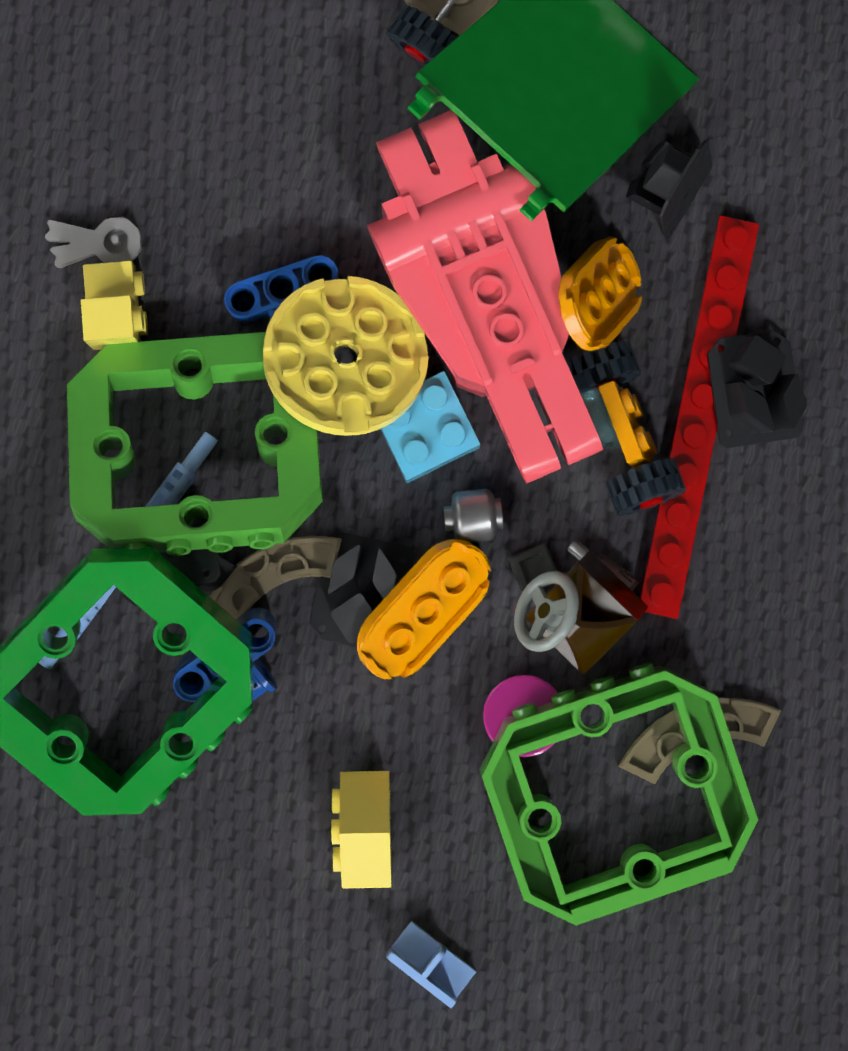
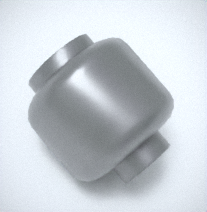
[444,489,503,543]

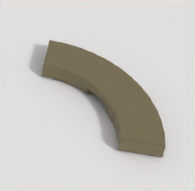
[209,536,342,619]
[618,698,781,784]

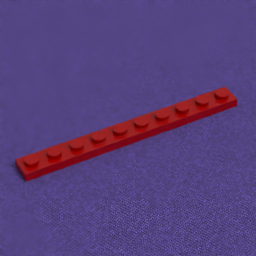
[640,216,759,619]

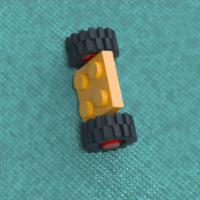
[566,340,686,517]

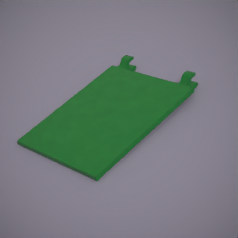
[407,0,699,222]

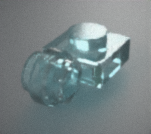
[581,387,621,449]

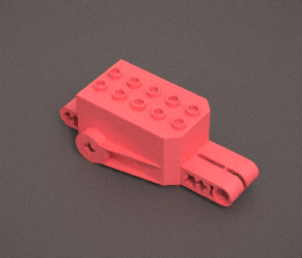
[367,110,603,484]

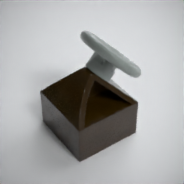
[514,550,648,675]

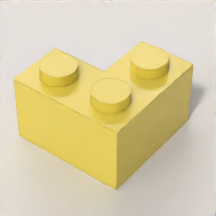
[81,261,148,350]
[331,771,391,888]

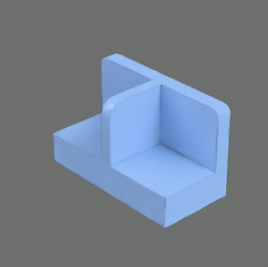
[386,920,476,1009]

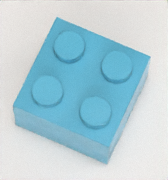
[380,371,480,483]

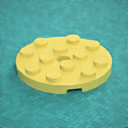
[263,276,429,436]

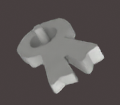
[45,217,142,268]

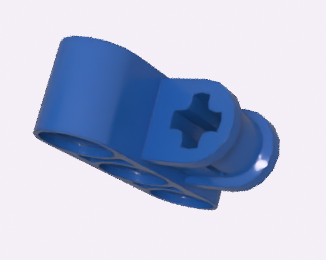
[224,256,339,323]
[173,608,277,702]

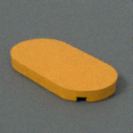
[559,237,642,351]
[357,539,491,679]

